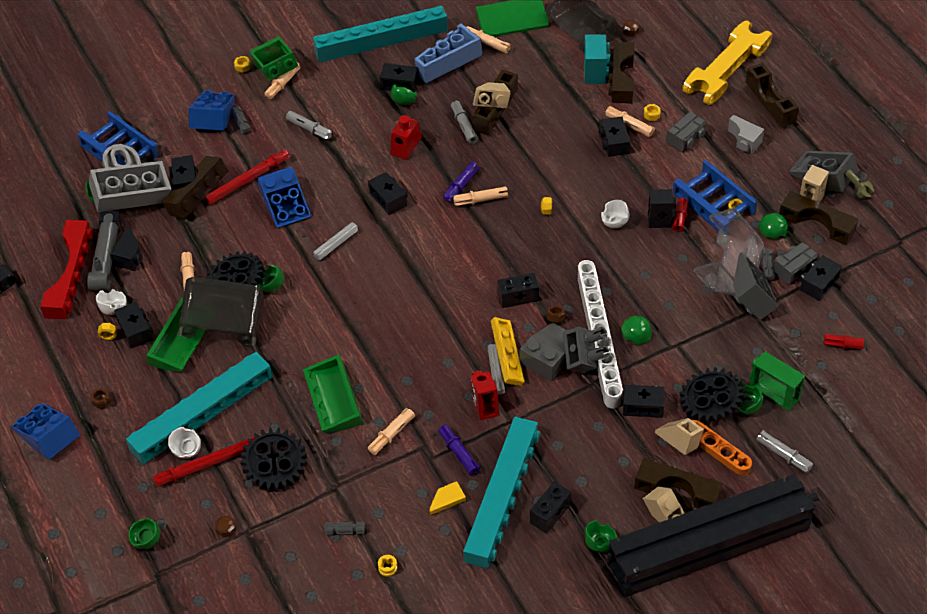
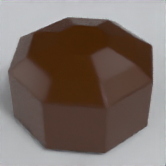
[623,20,639,36]
[547,306,565,323]
[90,388,111,409]
[215,516,236,537]

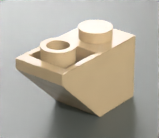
[473,82,510,108]
[655,418,704,455]
[643,487,685,522]

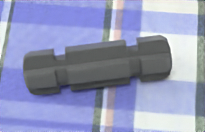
[231,106,250,134]
[761,248,775,281]
[324,521,365,535]

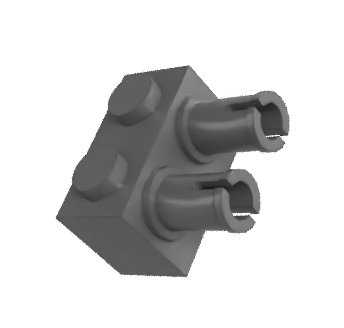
[563,326,610,374]

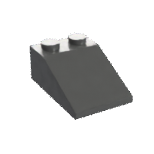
[789,151,859,192]
[733,252,778,320]
[520,323,567,381]

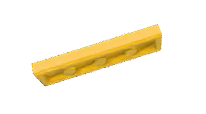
[491,317,525,386]

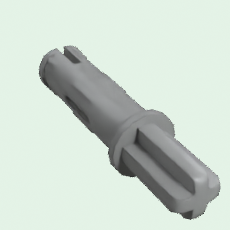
[451,101,478,144]
[286,111,332,140]
[756,430,813,473]

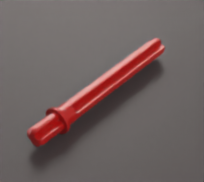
[205,149,290,205]
[153,437,255,486]

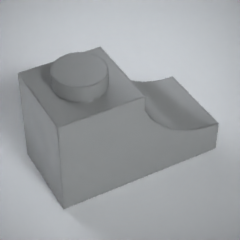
[728,115,764,154]

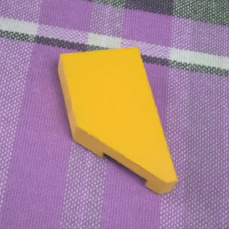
[429,481,466,515]

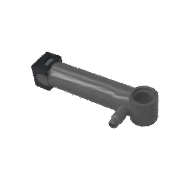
[87,211,122,291]

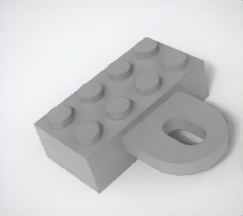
[89,144,171,212]

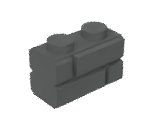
[666,112,706,152]
[774,242,818,285]

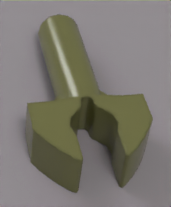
[846,170,874,199]

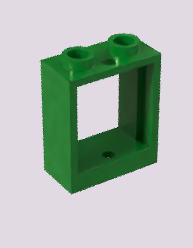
[249,36,298,82]
[749,351,805,411]

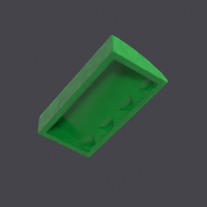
[476,0,549,37]
[146,298,216,372]
[303,354,364,433]

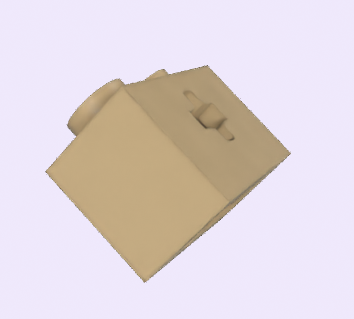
[800,165,829,203]

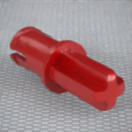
[672,197,688,232]
[823,334,864,350]

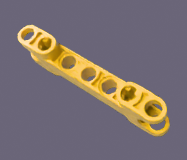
[682,20,773,105]

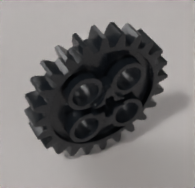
[205,251,265,303]
[679,367,745,426]
[240,427,307,492]

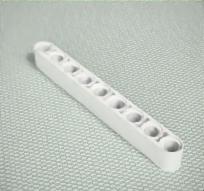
[578,260,623,408]

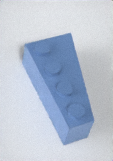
[415,24,482,83]

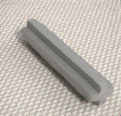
[313,222,358,260]
[488,344,505,395]

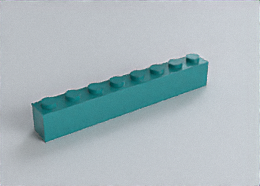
[313,6,448,63]
[126,352,272,465]
[463,416,540,569]

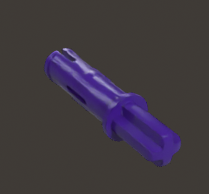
[443,162,480,203]
[438,425,480,476]

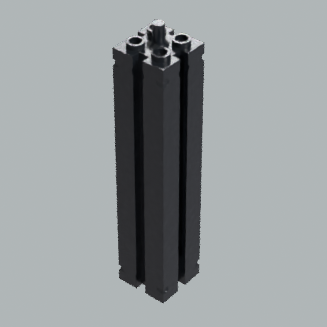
[607,474,819,597]

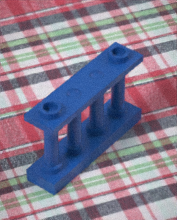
[77,111,159,165]
[673,160,757,236]

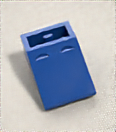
[189,90,236,131]
[257,166,311,228]
[11,403,80,460]

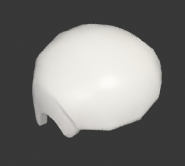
[601,200,629,228]
[96,289,127,315]
[168,427,201,459]

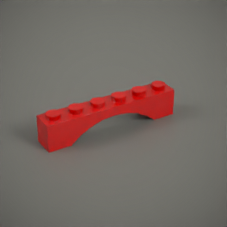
[40,220,93,320]

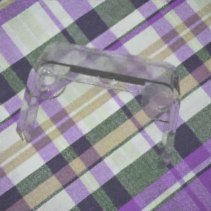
[693,208,764,296]

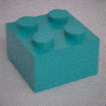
[584,35,610,84]

